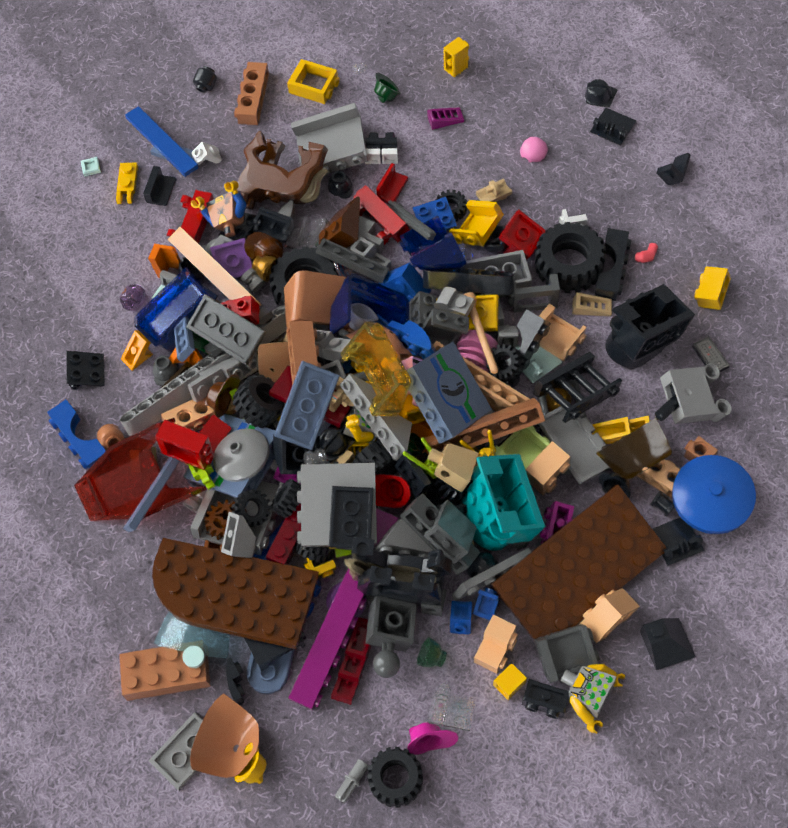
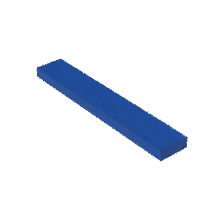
[125,106,199,177]

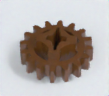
[204,500,247,540]

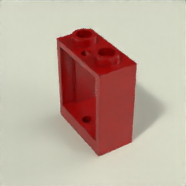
[155,420,214,470]

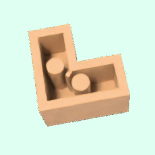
[525,441,570,495]
[580,588,640,643]
[474,615,518,674]

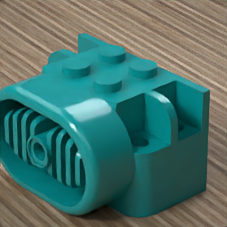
[461,454,545,551]

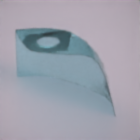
[154,612,230,659]

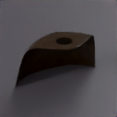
[596,418,672,479]

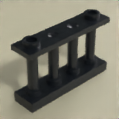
[533,352,622,423]

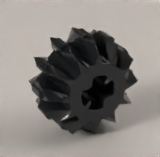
[433,477,468,503]

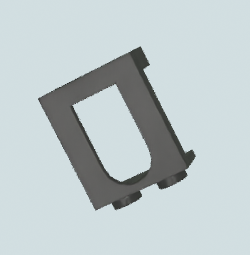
[508,274,560,313]

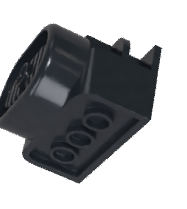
[605,284,695,368]

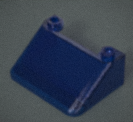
[134,267,210,347]

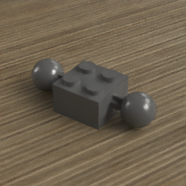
[365,596,416,678]

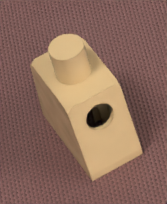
[427,444,478,492]

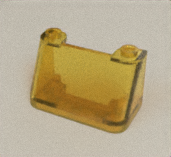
[340,322,411,416]

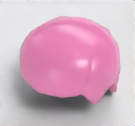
[520,137,548,162]

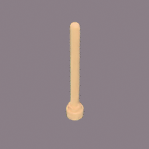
[463,292,498,374]

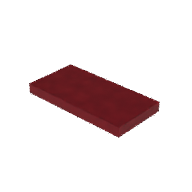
[269,365,353,428]

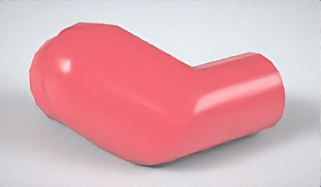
[635,243,658,263]

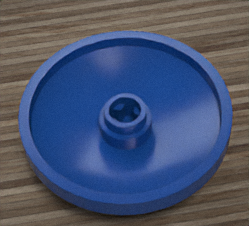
[672,455,756,534]

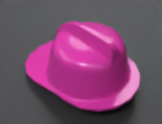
[407,722,458,755]

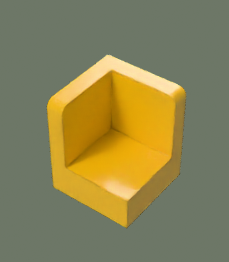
[493,664,527,700]

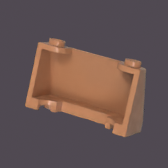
[284,271,364,333]

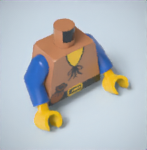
[191,181,247,237]

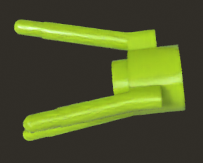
[403,437,437,479]

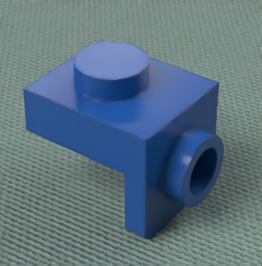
[472,588,500,620]

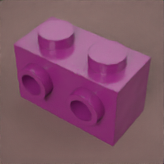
[539,501,574,545]

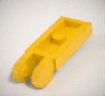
[116,163,138,204]

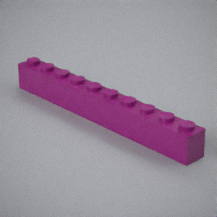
[288,508,398,711]

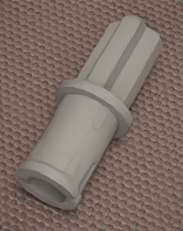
[335,759,369,803]

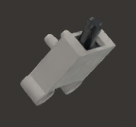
[655,363,732,424]

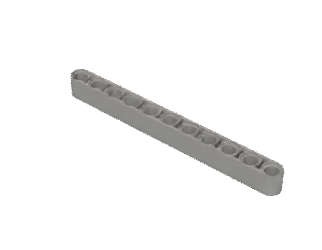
[120,305,287,437]

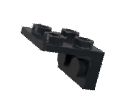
[395,451,437,498]

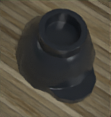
[328,171,353,199]
[598,472,631,498]

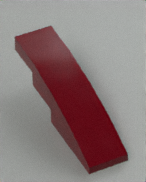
[331,617,372,705]

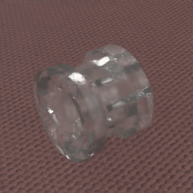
[304,448,327,464]

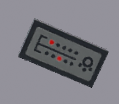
[692,336,730,372]

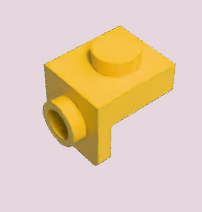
[304,558,336,578]

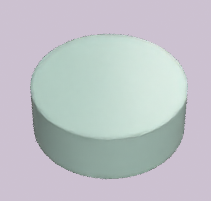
[183,646,205,668]

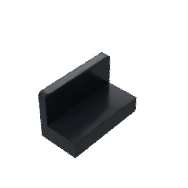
[143,166,176,206]

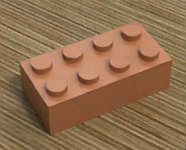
[119,640,211,701]

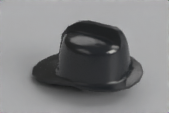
[585,79,618,108]
[319,418,355,460]

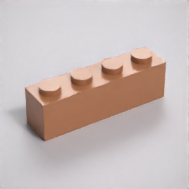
[286,321,321,385]

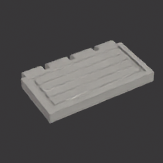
[538,402,611,485]

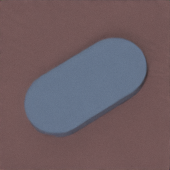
[247,649,295,694]

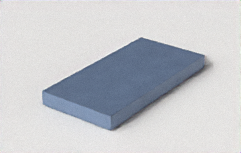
[274,361,340,450]

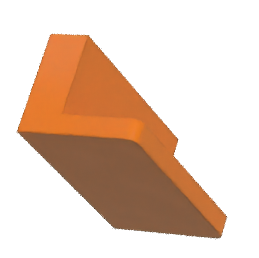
[148,243,181,278]

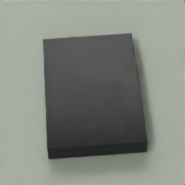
[329,486,374,550]

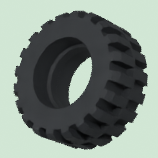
[535,222,606,293]
[269,247,339,306]

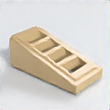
[572,292,612,316]

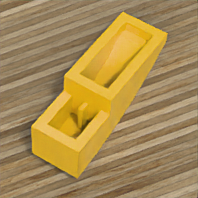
[592,416,651,444]

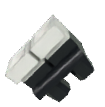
[365,132,398,164]

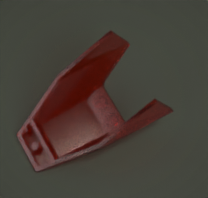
[74,418,207,521]

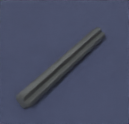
[387,200,436,241]

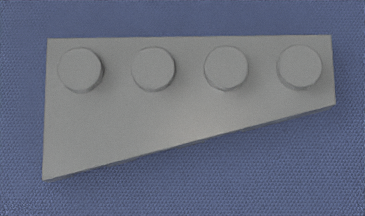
[451,548,531,601]

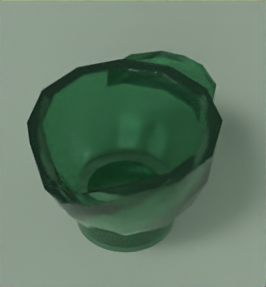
[417,637,447,668]

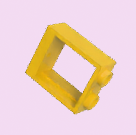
[287,59,340,104]

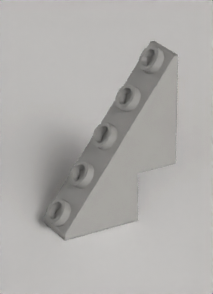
[340,373,412,461]
[374,518,433,558]

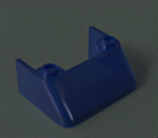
[330,274,409,347]

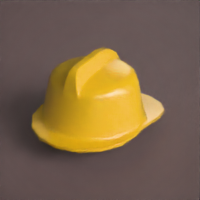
[234,743,267,784]

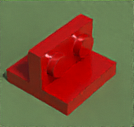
[498,209,546,260]

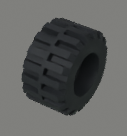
[233,374,286,428]
[352,440,400,475]
[367,746,423,808]

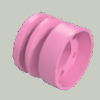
[457,330,498,373]

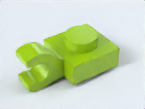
[188,464,215,490]

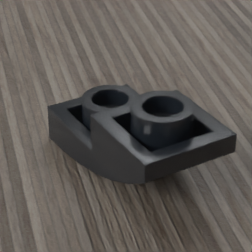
[226,657,245,705]

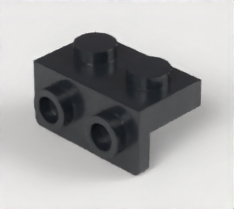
[521,679,569,719]

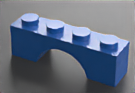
[47,399,111,472]

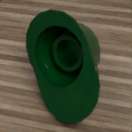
[374,73,401,103]

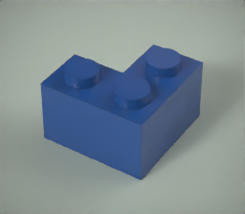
[376,262,432,306]

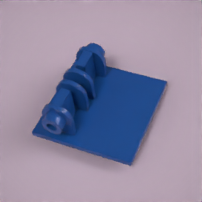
[412,197,457,237]

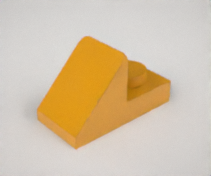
[121,330,153,371]

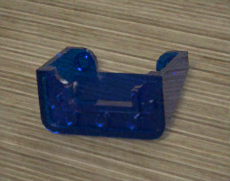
[400,215,467,270]

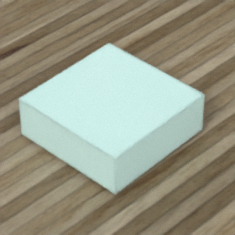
[81,157,101,177]

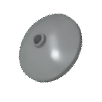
[213,428,269,482]

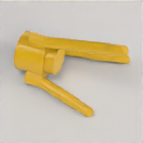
[460,430,496,457]

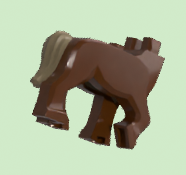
[237,131,328,210]

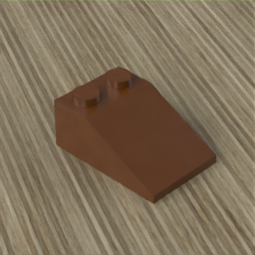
[319,196,360,248]

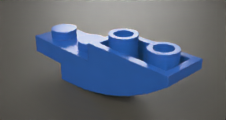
[387,320,436,359]

